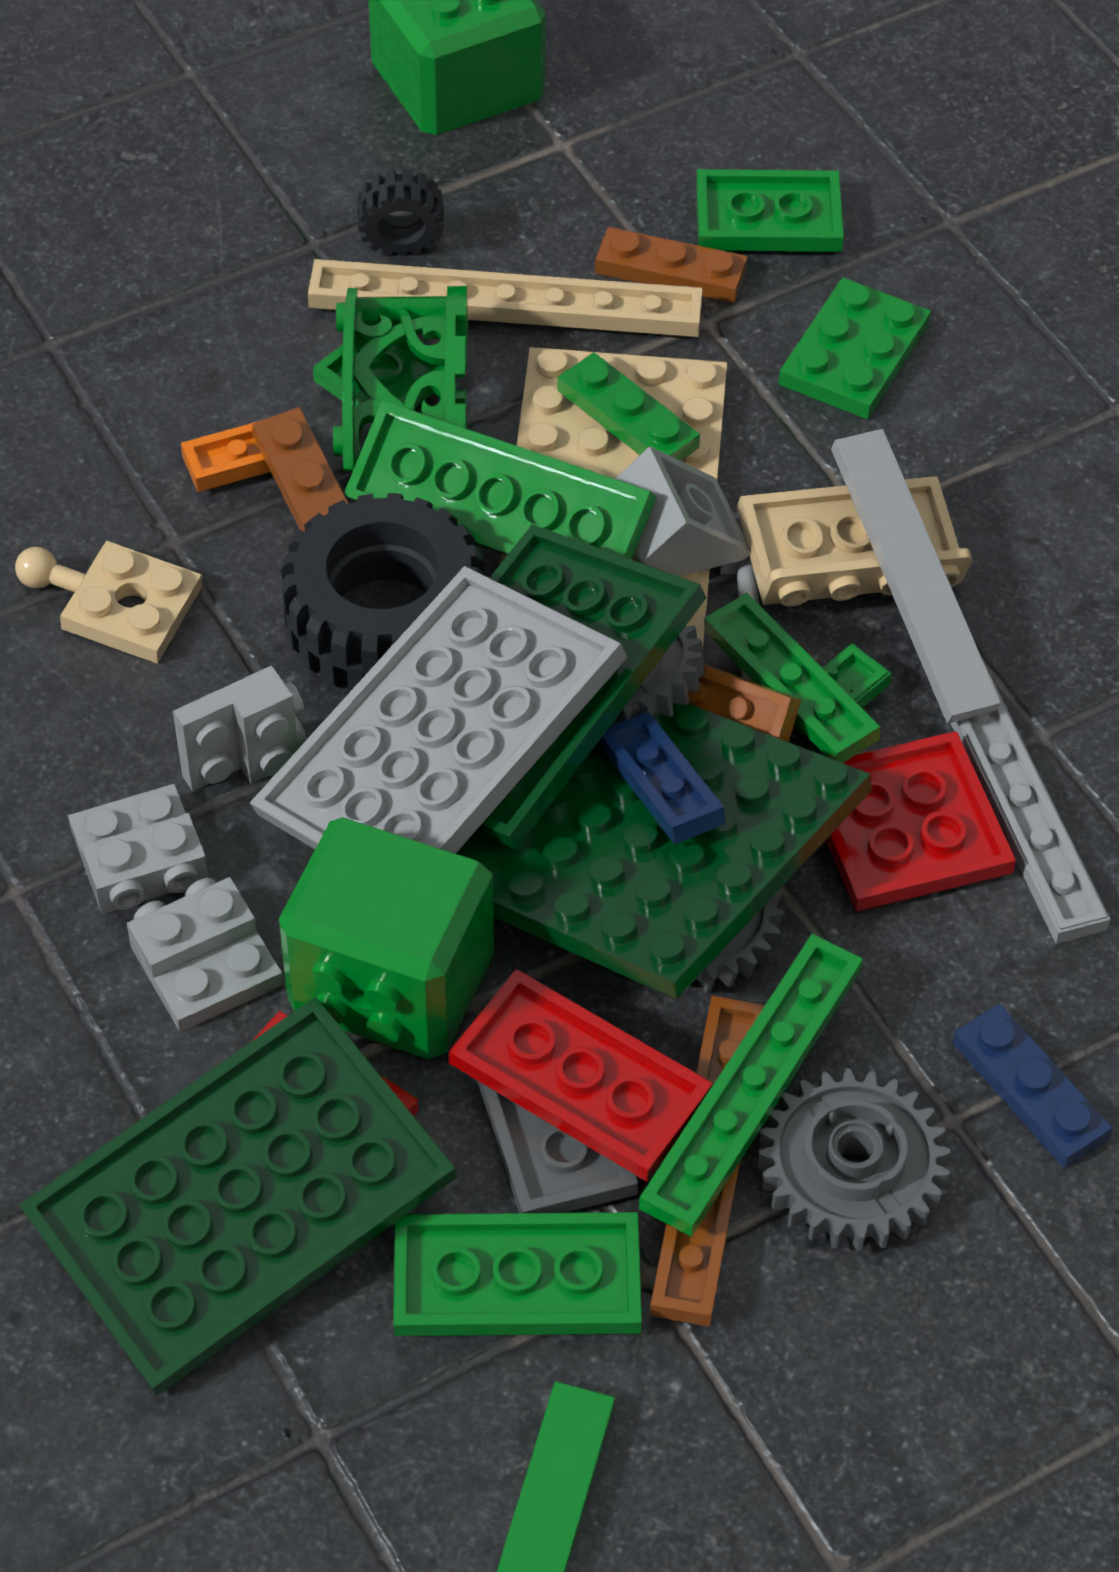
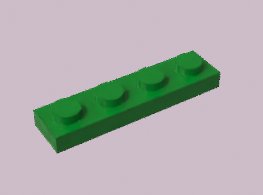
[704,593,880,763]

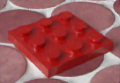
[826,731,1016,911]

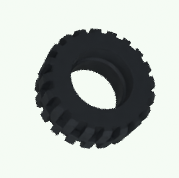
[281,493,485,691]

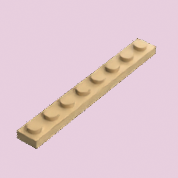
[308,259,702,337]

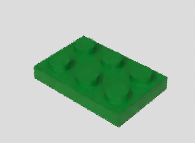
[696,169,844,252]
[778,277,931,420]

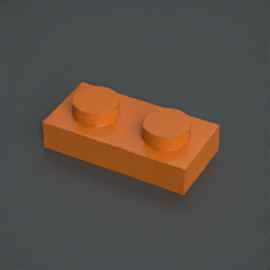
[181,420,271,492]

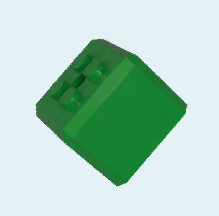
[369,0,546,135]
[279,817,494,1059]

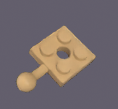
[15,541,202,664]

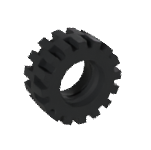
[357,169,444,257]

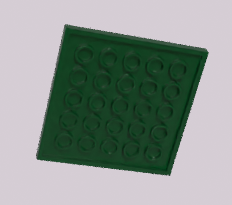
[456,703,871,999]

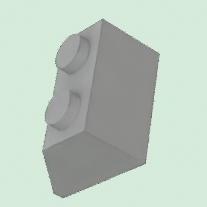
[615,446,751,577]

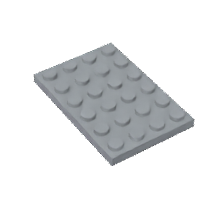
[250,566,628,854]

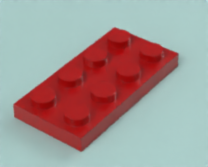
[449,969,713,1182]

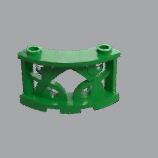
[333,286,468,471]

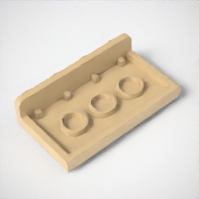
[737,476,973,606]

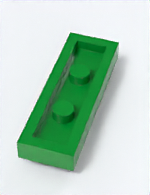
[557,352,700,461]

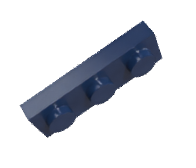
[600,712,726,844]
[952,1003,1113,1169]

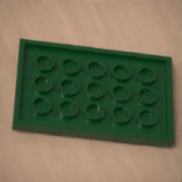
[475,524,706,850]
[19,997,457,1396]

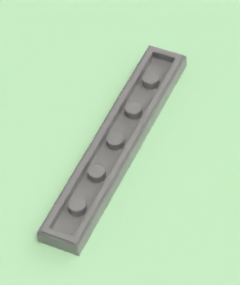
[831,429,1001,724]
[950,663,1111,944]

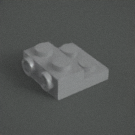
[173,665,307,792]
[68,784,208,914]
[127,877,283,1033]

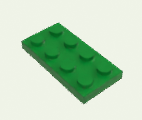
[393,1212,642,1336]

